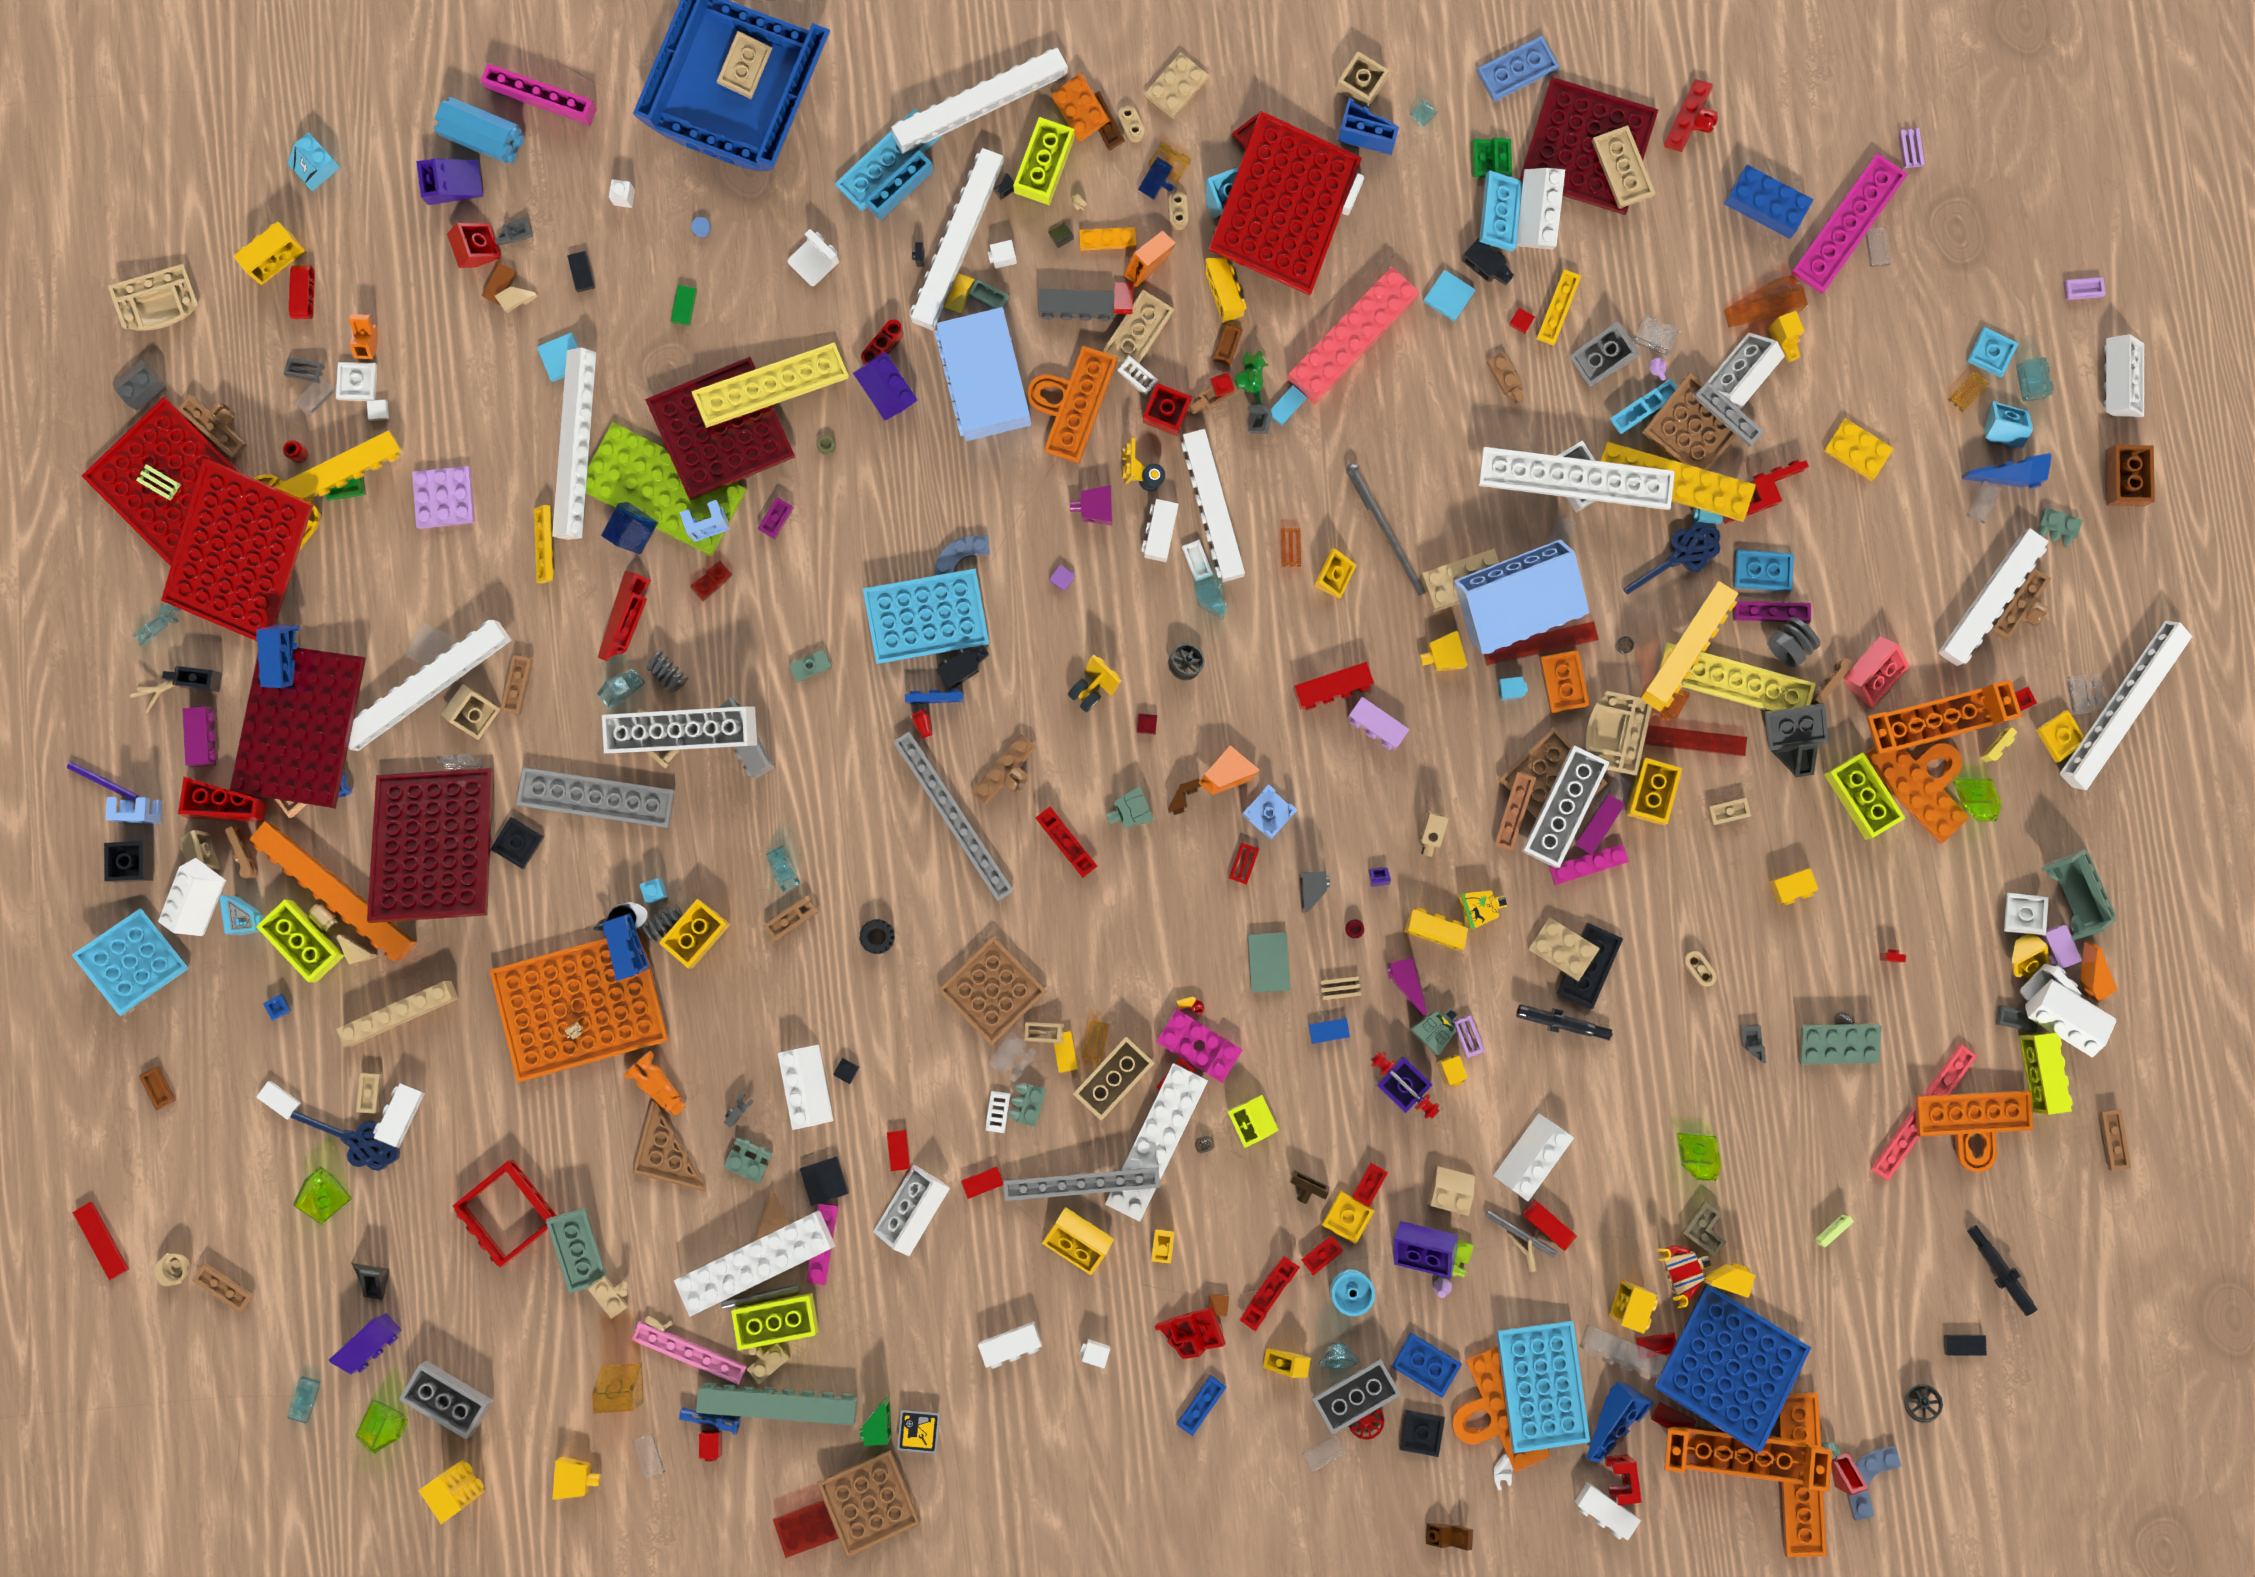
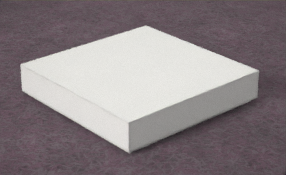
[336,362,378,401]
[2004,893,2049,936]

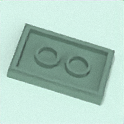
[1248,932,1290,993]

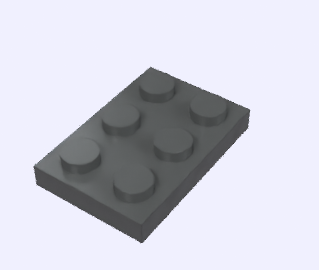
[1765,703,1829,750]

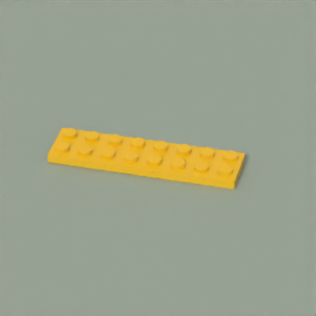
[1600,442,1756,522]

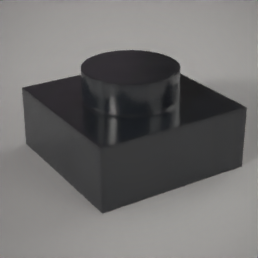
[912,242,925,267]
[833,1058,860,1084]

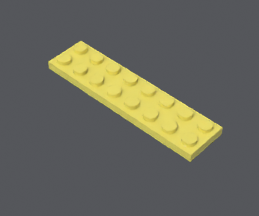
[692,342,849,428]
[1658,642,1816,711]

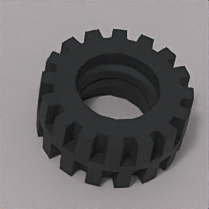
[859,919,895,954]

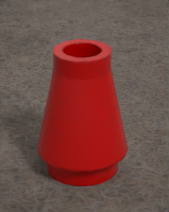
[911,709,933,739]

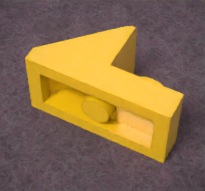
[1151,1230,1175,1264]

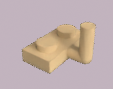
[588,1275,628,1319]
[747,1343,790,1384]

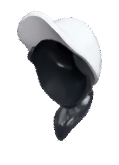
[594,902,647,931]

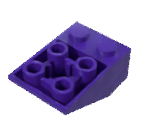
[416,158,483,205]

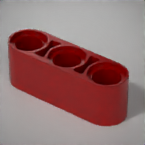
[289,265,315,319]
[861,319,904,365]
[1521,1199,1577,1251]

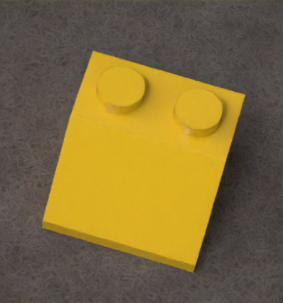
[1703,1262,1756,1298]

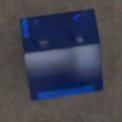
[601,502,659,554]

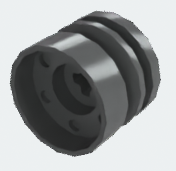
[1767,617,1820,669]

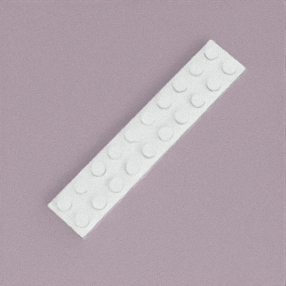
[1478,447,1675,510]

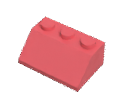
[1843,636,1910,708]

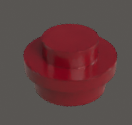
[1345,919,1365,939]

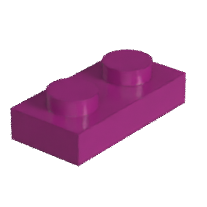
[758,497,794,540]

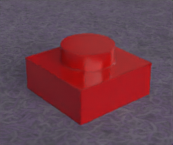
[1210,372,1235,398]
[1880,949,1906,963]

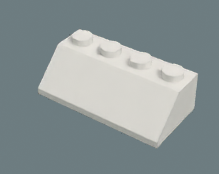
[1516,168,1565,250]
[1708,332,1785,409]
[2104,334,2144,417]
[158,858,226,936]
[2025,979,2116,1058]
[778,1045,834,1130]
[1493,1113,1574,1201]
[873,1164,950,1256]

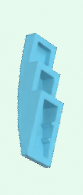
[1610,379,1677,435]

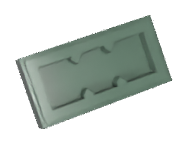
[968,278,1010,309]
[789,649,832,683]

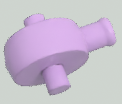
[1649,358,1666,381]

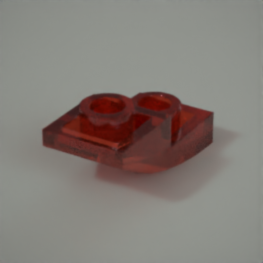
[690,561,732,602]

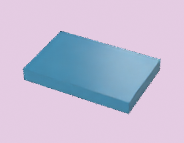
[1733,549,1794,592]

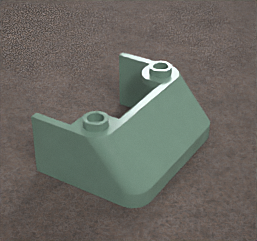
[2042,849,2116,940]

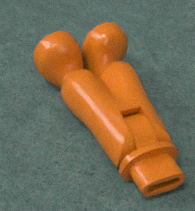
[623,1050,686,1117]

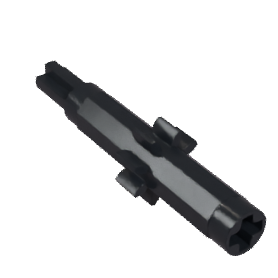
[1516,1004,1613,1041]
[1967,1225,2038,1316]

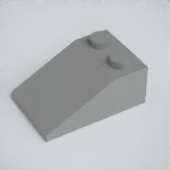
[1569,322,1641,387]

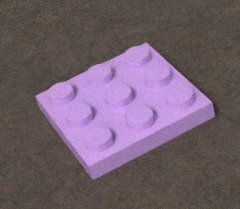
[412,466,475,529]

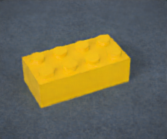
[418,1460,485,1524]

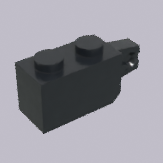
[1461,238,1514,285]
[936,645,989,689]
[162,666,222,692]

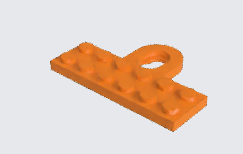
[1027,346,1118,464]
[1865,743,1970,844]
[1915,1090,2033,1172]
[1452,1345,1551,1472]

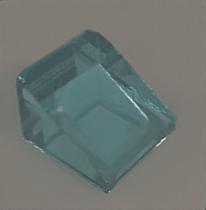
[1410,99,1438,127]

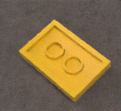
[1824,418,1894,481]

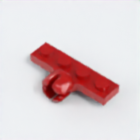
[1664,79,1718,152]

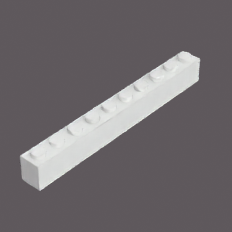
[891,48,1068,154]
[910,148,1004,331]
[552,347,596,540]
[348,620,512,751]
[2060,621,2192,790]

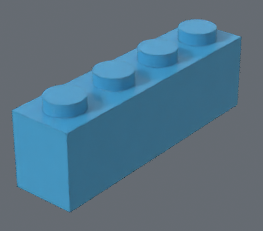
[864,150,934,221]

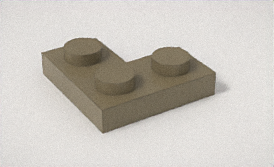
[1681,1201,1727,1257]

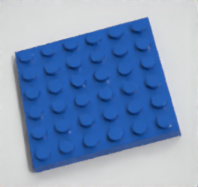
[1654,1284,1811,1453]

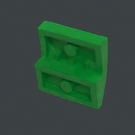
[1471,137,1512,178]

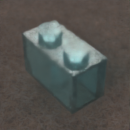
[2016,357,2053,402]

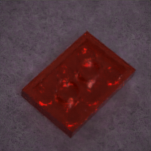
[773,1500,839,1558]

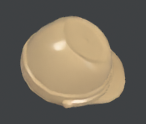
[154,1253,191,1287]

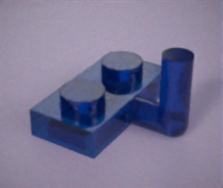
[1138,156,1177,200]

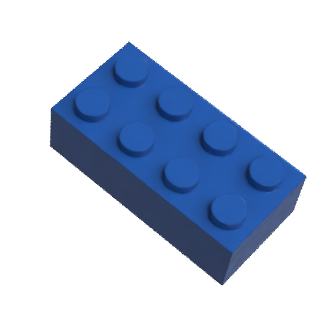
[1724,164,1814,239]

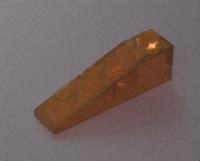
[1724,275,1808,328]

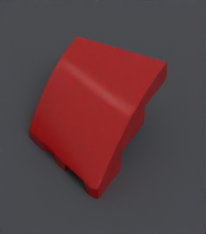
[1155,1307,1226,1359]

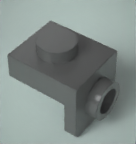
[1247,403,1272,434]

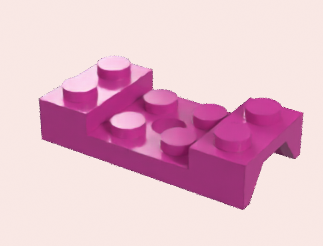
[1156,1009,1242,1083]

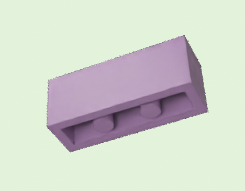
[1348,697,1410,750]

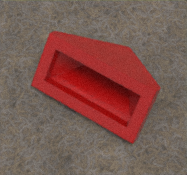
[1831,1453,1869,1496]

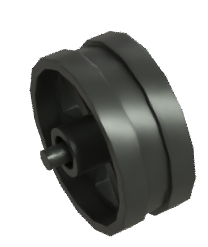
[1168,643,1205,681]
[1904,1384,1943,1423]

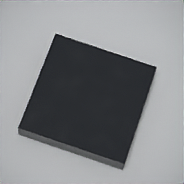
[490,817,544,869]
[800,1156,849,1206]
[1399,1409,1445,1457]

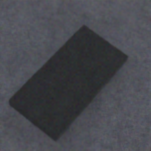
[1556,923,1623,1009]

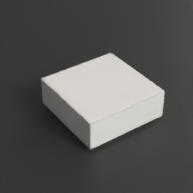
[367,399,389,421]

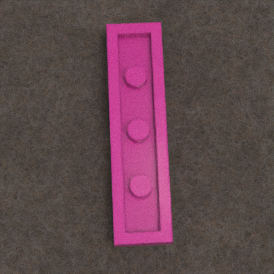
[1549,844,1629,885]
[806,1203,838,1285]

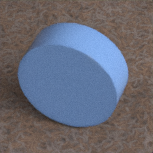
[691,217,711,237]

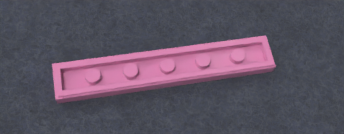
[631,1321,748,1385]

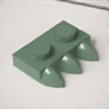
[2037,507,2083,547]
[1007,1083,1046,1127]

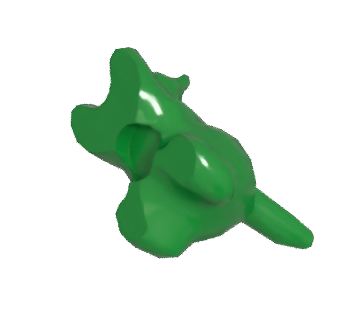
[1235,351,1268,404]

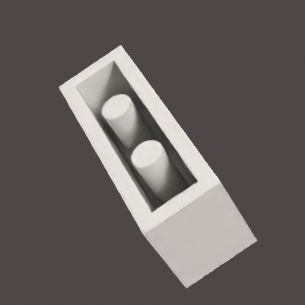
[1142,499,1179,562]
[373,1083,425,1148]
[978,1322,1042,1369]
[1574,1482,1641,1540]

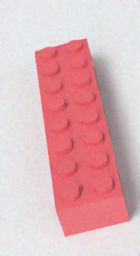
[1287,267,1419,405]

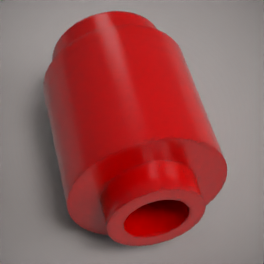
[283,440,308,463]

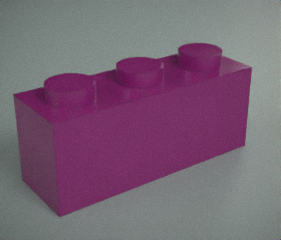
[182,706,218,767]

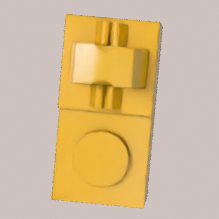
[1768,311,1805,362]

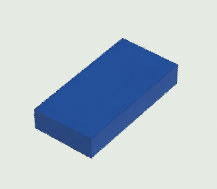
[1308,1018,1350,1044]

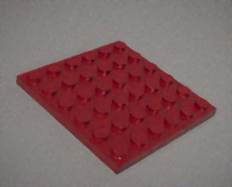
[1519,77,1659,215]
[645,356,795,501]

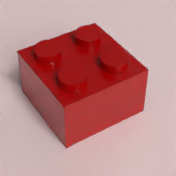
[1143,383,1192,437]

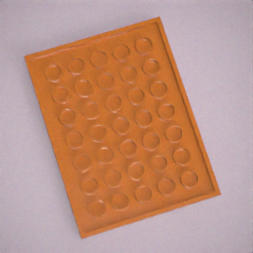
[489,929,669,1083]

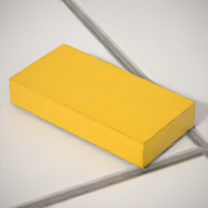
[1052,1031,1078,1073]

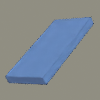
[1476,35,1560,103]

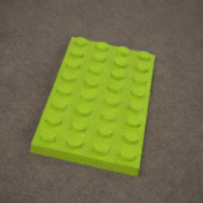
[585,422,747,556]

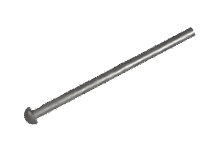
[1346,463,1425,596]

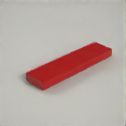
[72,1202,129,1280]

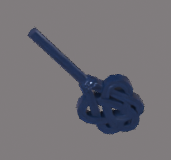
[1623,522,1721,595]
[291,1111,400,1171]

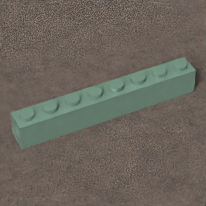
[696,1383,858,1425]

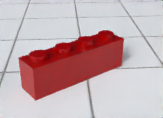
[1293,662,1374,711]

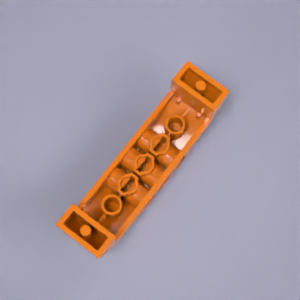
[1866,679,2022,755]
[1664,1426,1832,1492]

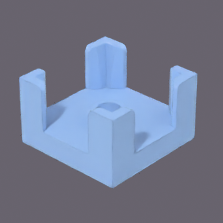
[680,500,730,542]
[1242,784,1297,840]
[105,797,163,824]

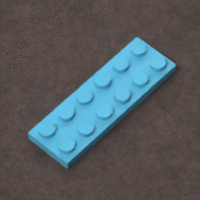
[835,108,942,212]

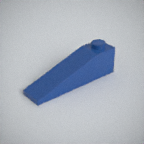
[1962,453,2052,489]
[1586,1382,1654,1462]

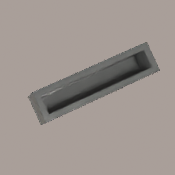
[1038,289,1114,322]

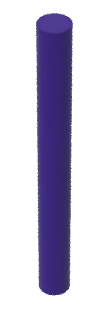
[67,762,139,802]

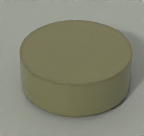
[816,435,836,455]

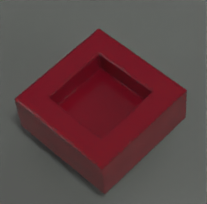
[1137,713,1157,735]

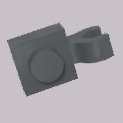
[724,1093,753,1127]

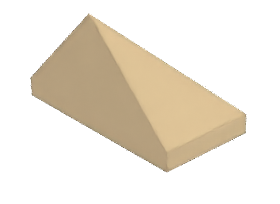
[336,934,377,965]

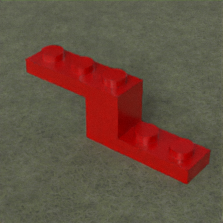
[1723,459,1809,525]

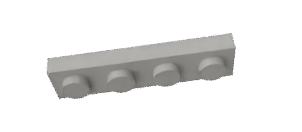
[1693,381,1764,447]

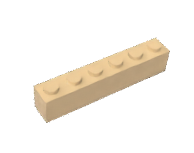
[337,981,459,1047]

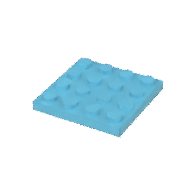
[72,908,189,1016]

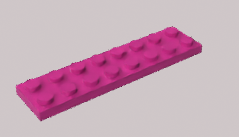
[1791,153,1908,294]

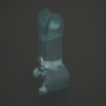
[133,605,181,646]

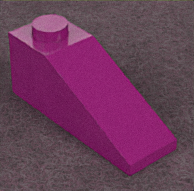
[1386,957,1427,1015]

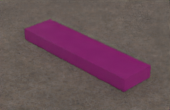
[1733,601,1811,623]

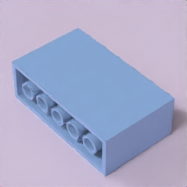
[934,307,1031,441]
[1454,540,1590,654]

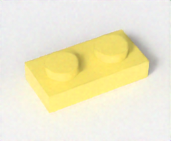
[1980,727,2017,762]

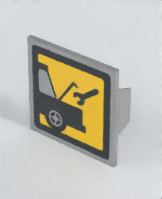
[897,1410,940,1454]

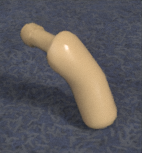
[645,1316,672,1332]

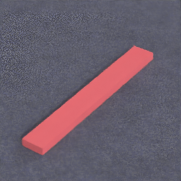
[1870,1044,1977,1181]

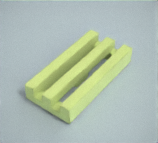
[136,464,181,501]
[1815,1214,1854,1247]

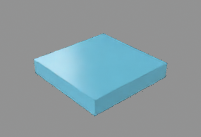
[1423,270,1476,322]
[1967,327,2019,378]
[537,332,579,382]

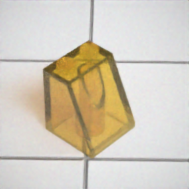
[592,1363,644,1414]

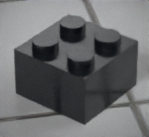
[104,841,153,883]

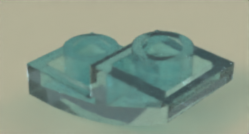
[287,1376,321,1423]

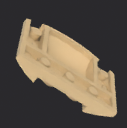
[108,264,199,331]
[1586,691,1652,776]

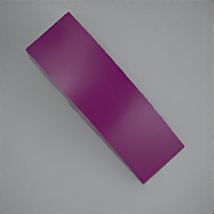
[1575,793,1625,855]

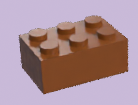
[2105,445,2155,507]

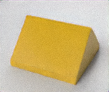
[1314,548,1356,599]

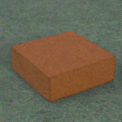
[1208,1293,1229,1317]

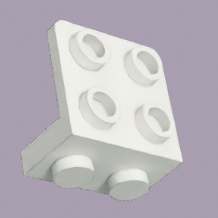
[788,229,839,286]
[2020,963,2082,1001]

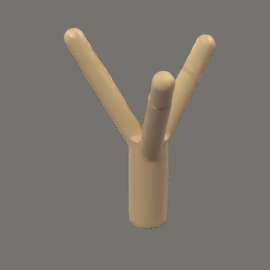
[129,680,175,713]
[1508,1229,1539,1272]

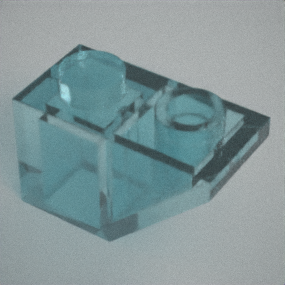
[1194,579,1227,620]
[597,668,645,708]
[766,846,800,892]

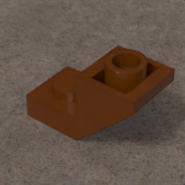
[1168,779,1201,815]
[1426,1523,1473,1551]

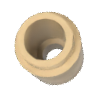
[309,904,338,932]

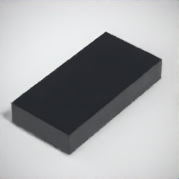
[567,251,595,293]
[1944,1335,1987,1356]

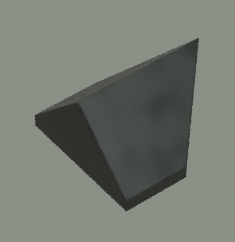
[1771,743,1818,777]
[351,1263,389,1300]

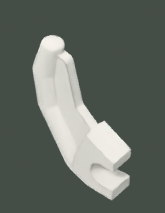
[1493,1453,1513,1490]

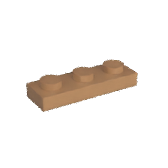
[500,655,533,715]
[2099,1109,2131,1171]
[192,1263,254,1313]

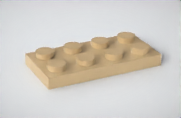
[1592,126,1655,209]
[1102,290,1175,373]

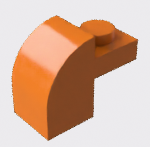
[349,314,378,359]

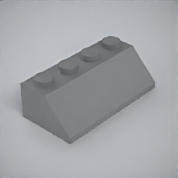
[719,697,775,779]

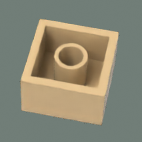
[1336,51,1389,108]

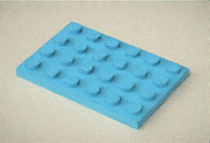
[863,569,989,664]
[1496,1321,1590,1453]

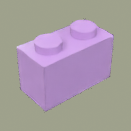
[2038,925,2082,969]

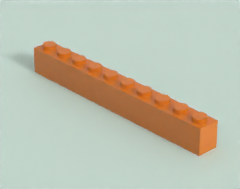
[249,821,417,961]

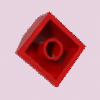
[447,223,502,268]

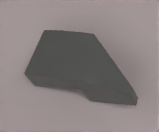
[495,217,533,245]
[1739,1024,1766,1063]

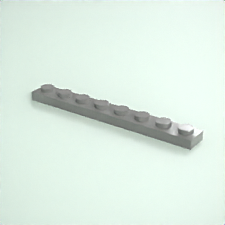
[1003,1167,1160,1201]

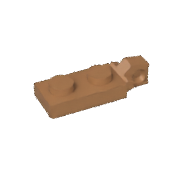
[1487,352,1524,404]
[1189,374,1240,415]

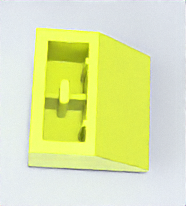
[1227,1095,1278,1148]

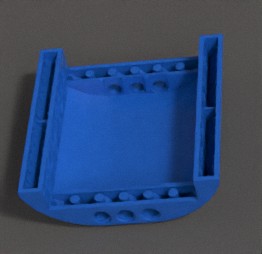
[633,0,830,171]

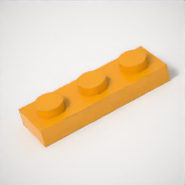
[1079,227,1136,251]

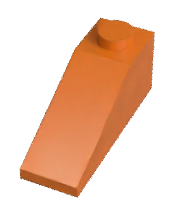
[2080,939,2117,1003]

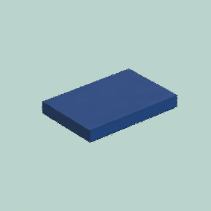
[1391,1332,1462,1398]

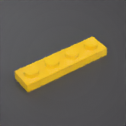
[1536,269,1581,346]
[534,505,554,584]

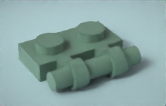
[723,1137,773,1184]

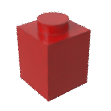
[699,1430,722,1462]

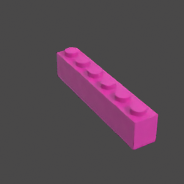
[480,63,597,126]

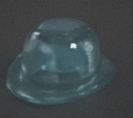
[1319,1343,1359,1369]

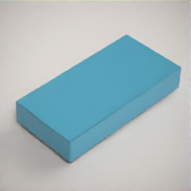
[1270,385,1307,426]

